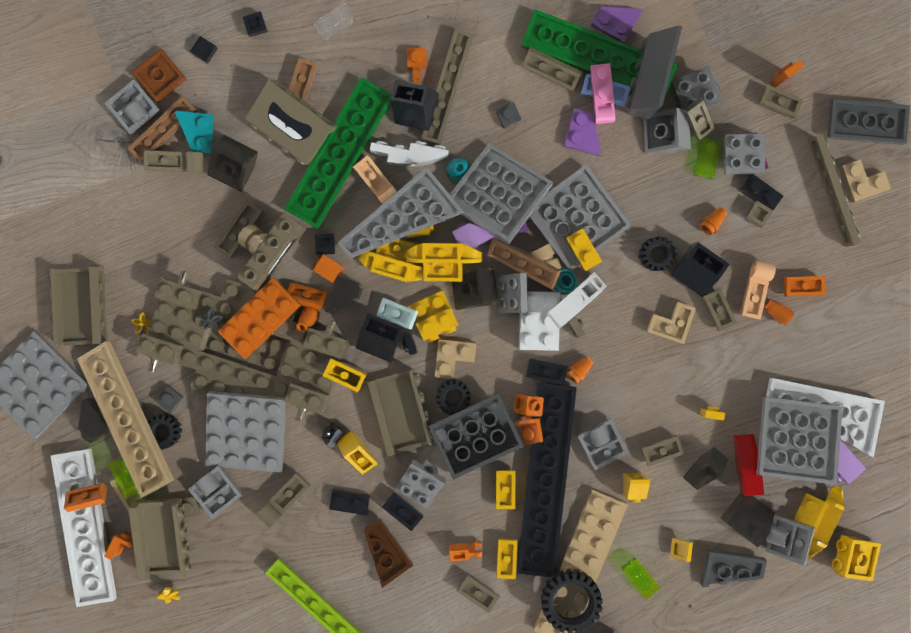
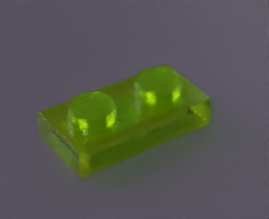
[693,137,722,180]
[107,458,138,499]
[621,556,660,600]

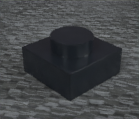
[243,11,268,37]
[190,36,218,64]
[315,234,335,255]
[402,335,418,355]
[321,422,343,448]

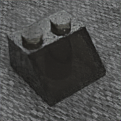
[207,135,258,192]
[452,266,499,310]
[720,494,775,547]

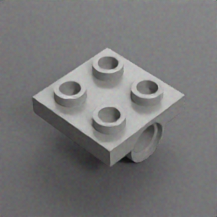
[672,65,724,109]
[104,79,161,134]
[721,134,765,174]
[497,273,528,313]
[577,418,629,470]
[395,459,446,509]
[188,465,243,519]
[765,514,815,565]

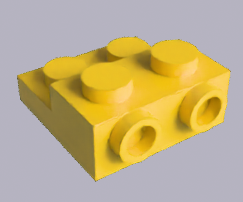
[408,290,458,343]
[832,535,881,581]

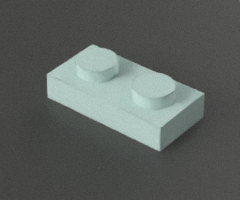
[376,298,418,329]

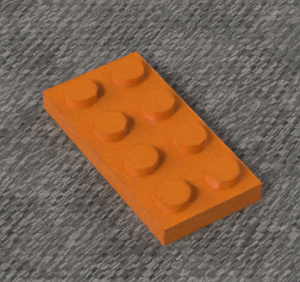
[218,277,301,359]

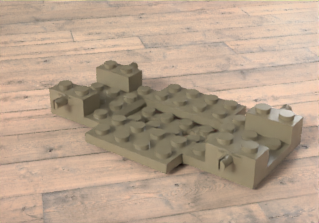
[136,270,349,422]

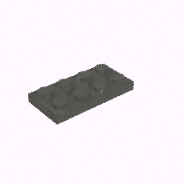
[827,99,910,145]

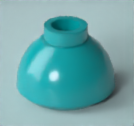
[446,157,472,184]
[554,269,578,295]

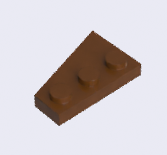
[364,518,413,588]

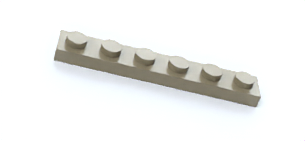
[421,29,473,145]
[808,133,861,247]

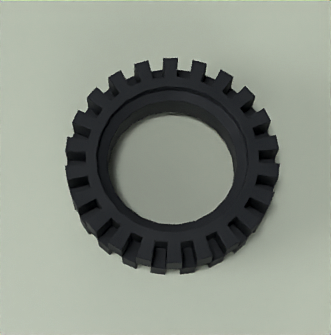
[541,569,603,633]

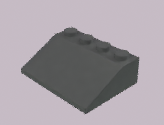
[625,25,682,120]
[428,393,524,480]

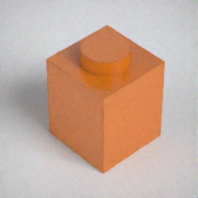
[313,254,345,284]

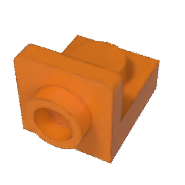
[514,394,544,416]
[514,416,543,445]
[104,531,133,560]

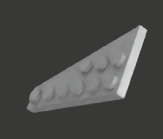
[338,167,465,258]

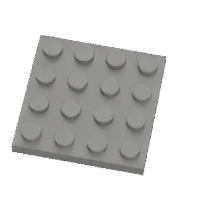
[450,143,553,245]
[529,164,632,271]
[0,331,89,439]
[205,391,286,473]
[756,397,843,485]

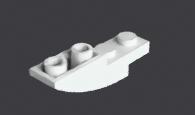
[370,141,449,167]
[546,272,607,329]

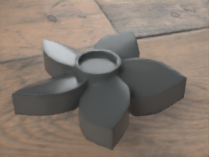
[199,308,223,331]

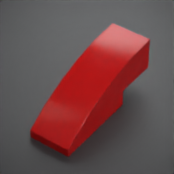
[734,434,764,496]

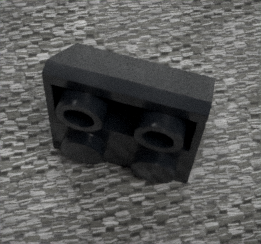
[391,81,439,131]
[670,242,730,297]
[356,313,405,363]

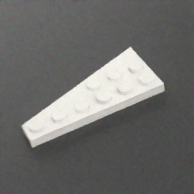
[766,378,885,458]

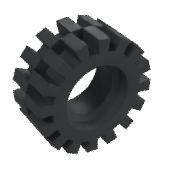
[639,236,677,271]
[436,380,470,415]
[147,414,182,450]

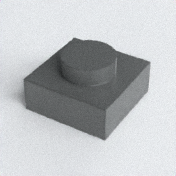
[496,102,522,128]
[155,385,184,413]

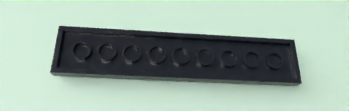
[517,382,577,577]

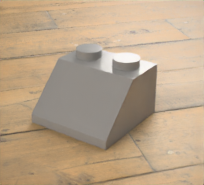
[643,108,691,154]

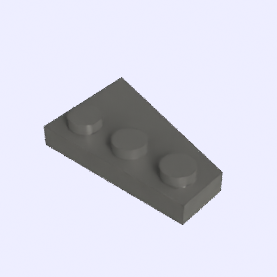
[701,549,767,588]

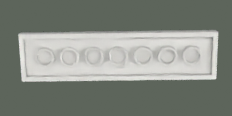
[51,448,117,607]

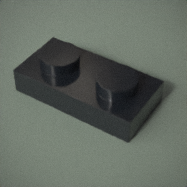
[740,174,783,210]
[526,358,568,385]
[329,489,370,516]
[382,491,424,531]

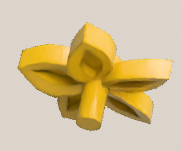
[131,312,152,334]
[156,587,180,604]

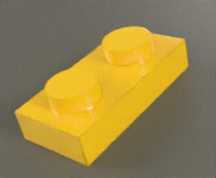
[565,229,602,272]
[496,470,515,509]
[496,538,518,579]

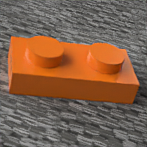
[770,60,804,88]
[784,276,825,296]
[287,282,328,311]
[64,483,107,512]

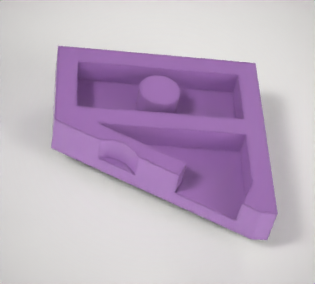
[591,6,643,43]
[564,109,601,156]

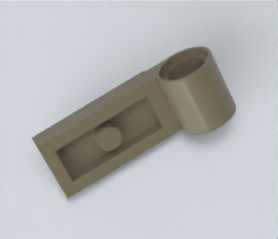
[144,150,203,172]
[256,472,310,528]

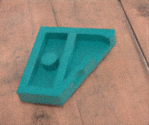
[175,111,214,154]

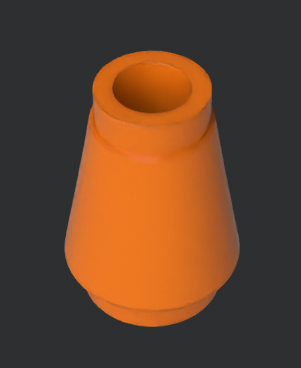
[700,207,728,235]
[764,299,795,325]
[296,307,320,333]
[566,355,594,384]

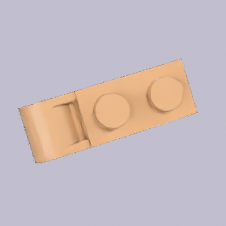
[353,155,397,204]
[740,260,776,320]

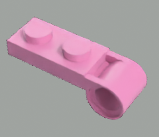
[590,63,615,124]

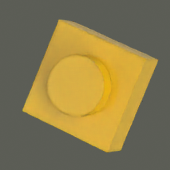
[700,406,725,420]
[670,537,693,562]

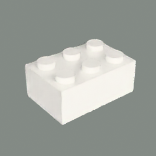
[518,292,560,351]

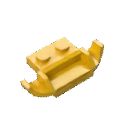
[357,238,423,282]
[405,243,482,282]
[793,485,844,559]

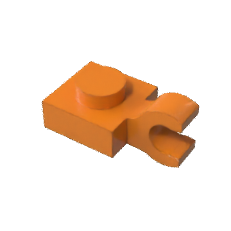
[407,48,426,83]
[449,541,482,562]

